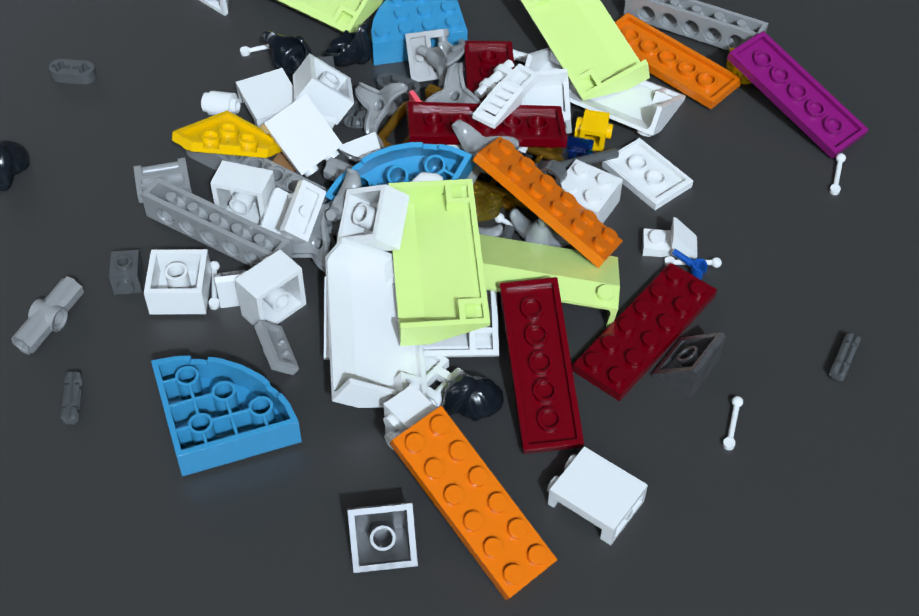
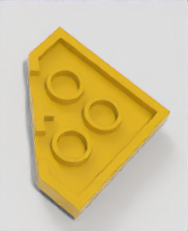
[172,110,282,158]

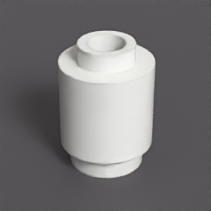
[201,91,241,116]

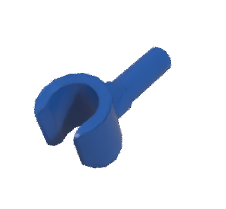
[672,248,708,280]

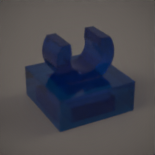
[567,136,594,159]

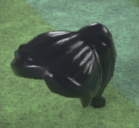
[323,23,373,66]
[263,30,312,76]
[0,140,28,191]
[437,374,504,421]

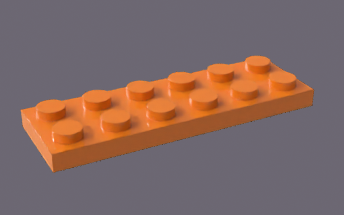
[615,13,742,109]
[473,136,623,268]
[389,406,557,600]

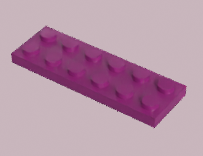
[727,31,869,159]

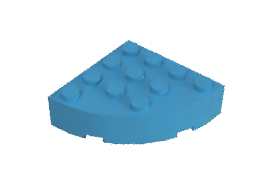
[371,0,468,65]
[325,142,476,202]
[151,356,302,477]

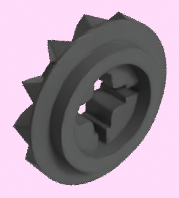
[340,100,367,129]

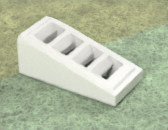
[472,78,524,129]

